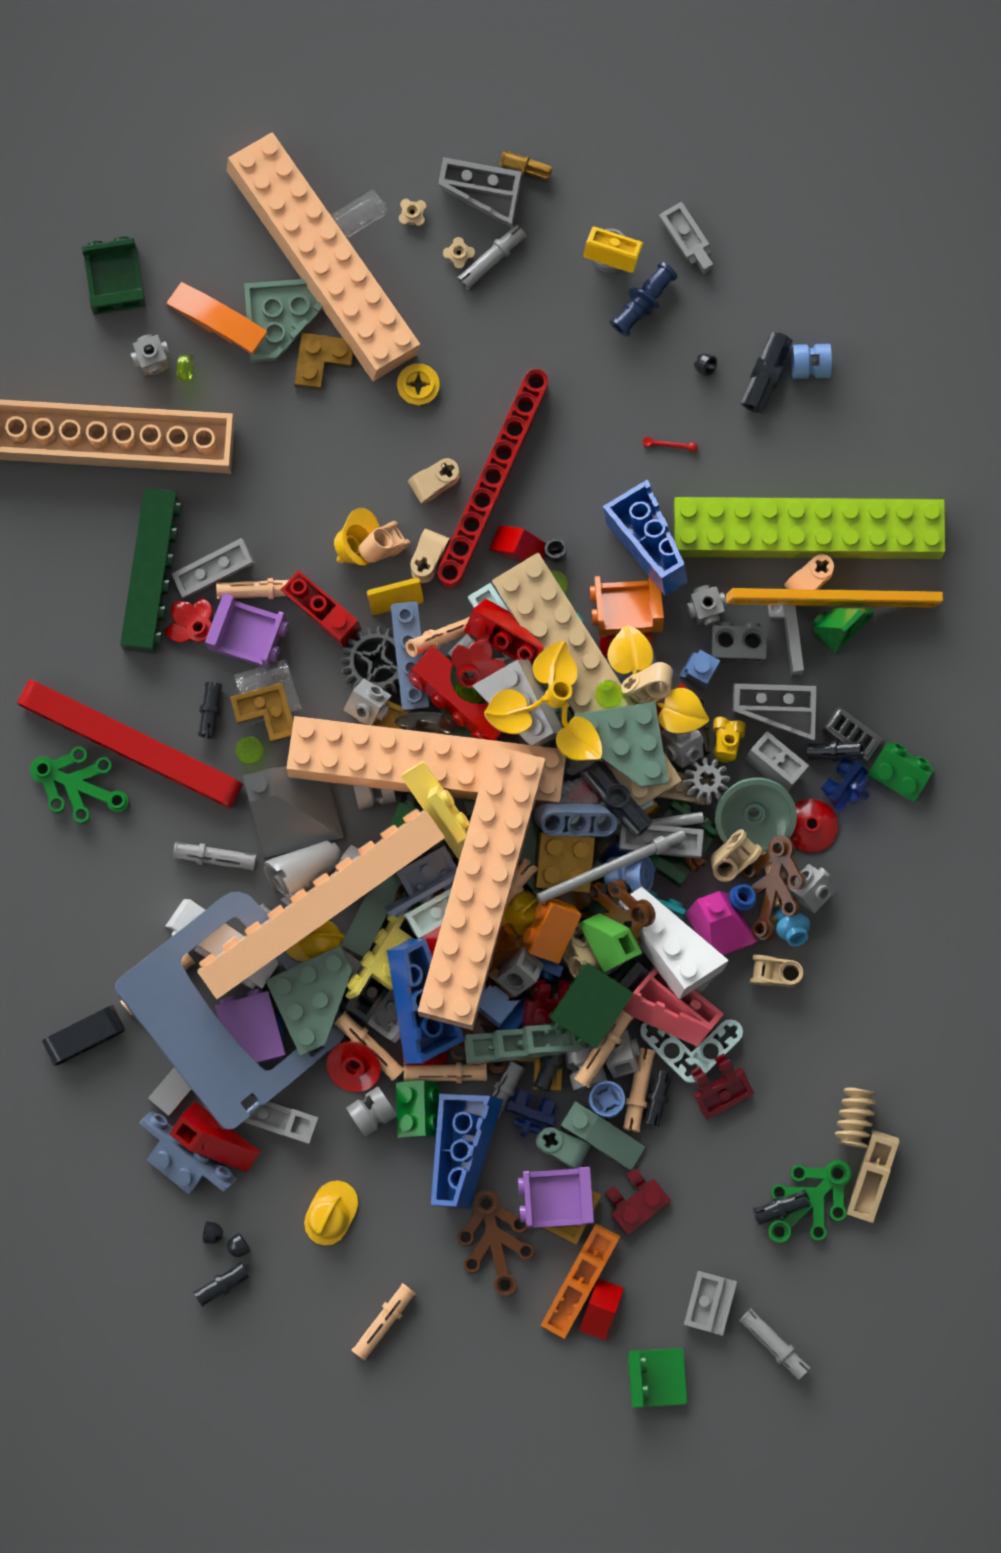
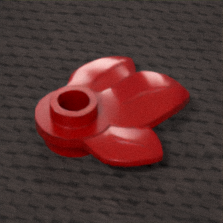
[164,597,213,643]
[451,639,505,688]

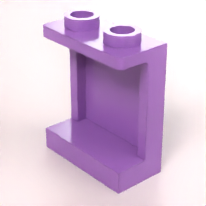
[205,593,289,669]
[215,988,287,1065]
[518,1167,594,1229]

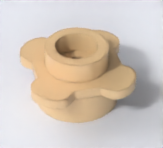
[399,199,426,226]
[443,237,475,268]

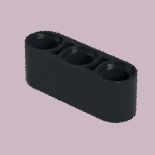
[42,1005,125,1066]

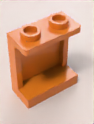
[590,576,664,636]

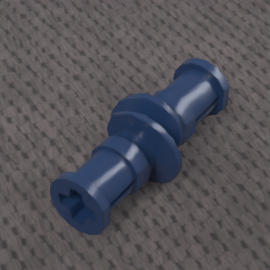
[609,262,678,337]

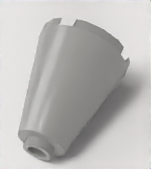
[264,841,342,906]

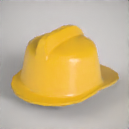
[334,508,380,566]
[502,887,539,936]
[286,921,345,962]
[304,1181,358,1245]

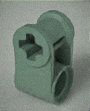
[536,1127,591,1169]

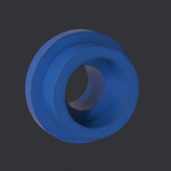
[729,885,756,912]

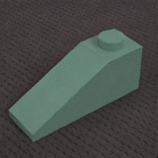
[560,1102,645,1170]

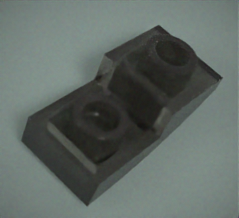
[394,712,457,734]

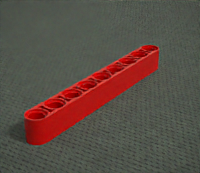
[438,369,548,590]
[17,679,244,809]

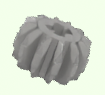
[683,758,730,805]

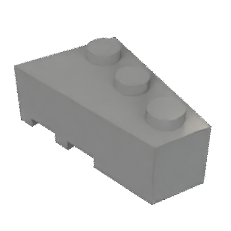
[438,157,522,228]
[472,660,562,746]
[732,684,817,741]

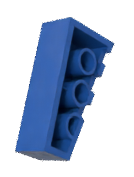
[603,479,688,596]
[387,938,465,1063]
[431,1094,503,1209]

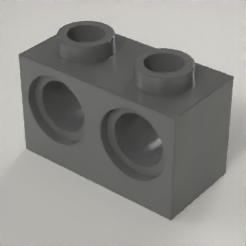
[711,622,767,664]

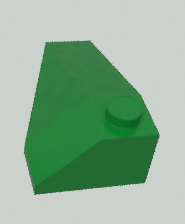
[812,608,875,654]

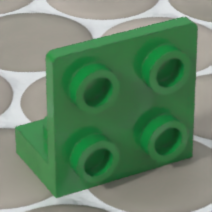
[627,1348,687,1408]

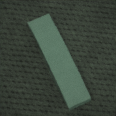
[341,873,403,957]
[464,1025,582,1064]

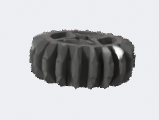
[340,626,399,694]

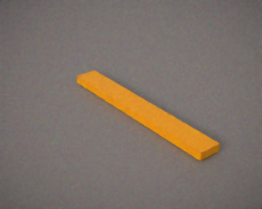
[726,588,943,608]

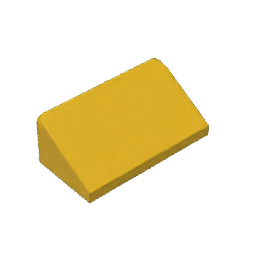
[583,226,643,273]
[367,578,424,615]

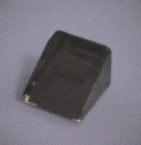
[589,834,620,862]

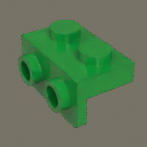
[868,741,934,802]
[396,1080,441,1138]

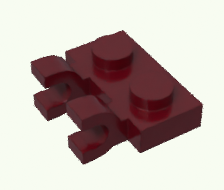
[522,979,571,1027]
[690,1053,755,1120]
[605,1168,671,1235]

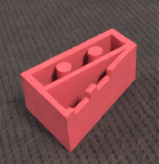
[623,968,724,1047]

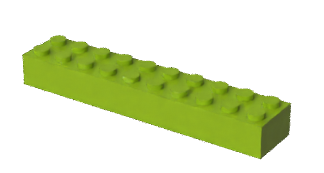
[673,497,945,559]

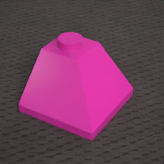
[686,891,758,956]

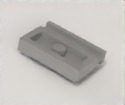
[683,1271,737,1336]

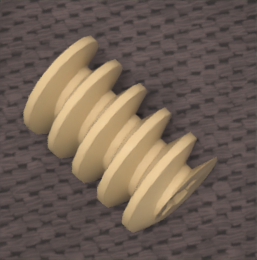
[834,1088,877,1148]

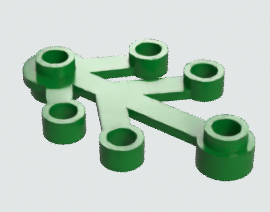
[30,747,130,824]
[768,1160,852,1243]

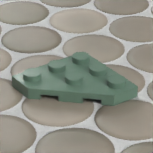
[244,279,323,363]
[574,702,669,788]
[266,945,353,1056]

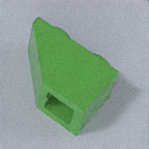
[579,913,642,972]

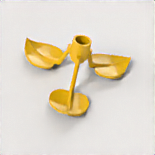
[608,625,709,733]
[484,641,602,761]

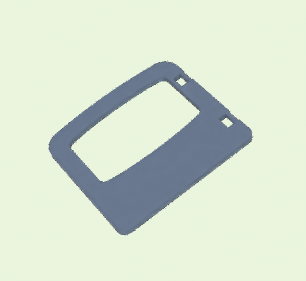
[115,892,345,1130]

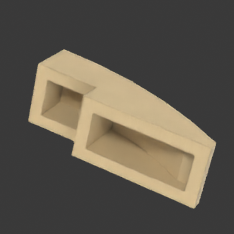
[847,1130,899,1223]

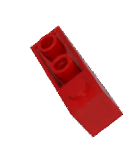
[280,570,362,648]
[464,598,544,667]
[169,1101,261,1172]

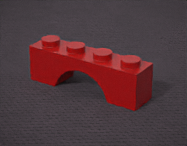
[407,645,502,741]

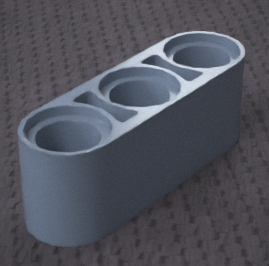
[533,803,617,836]

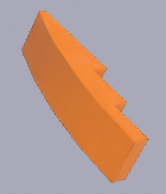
[166,282,268,355]
[540,1223,620,1339]

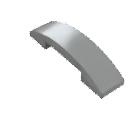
[205,1095,319,1144]

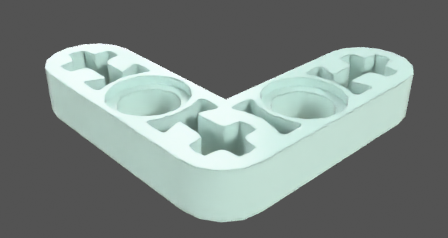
[640,1019,743,1084]

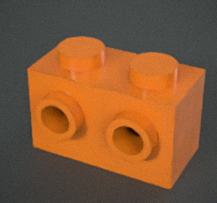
[523,898,582,964]

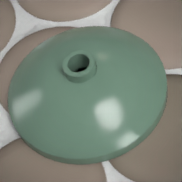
[715,778,797,856]

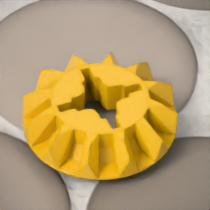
[397,363,440,406]

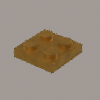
[534,832,595,893]

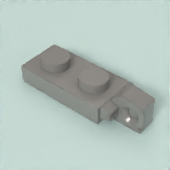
[659,202,713,274]

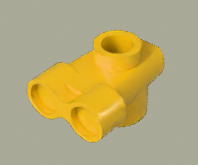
[713,717,746,763]

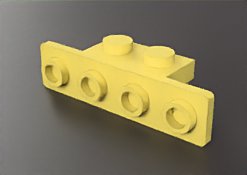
[401,761,470,860]
[345,906,414,999]

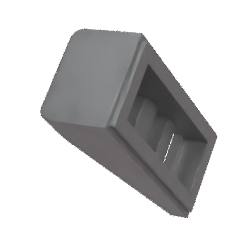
[822,707,882,761]

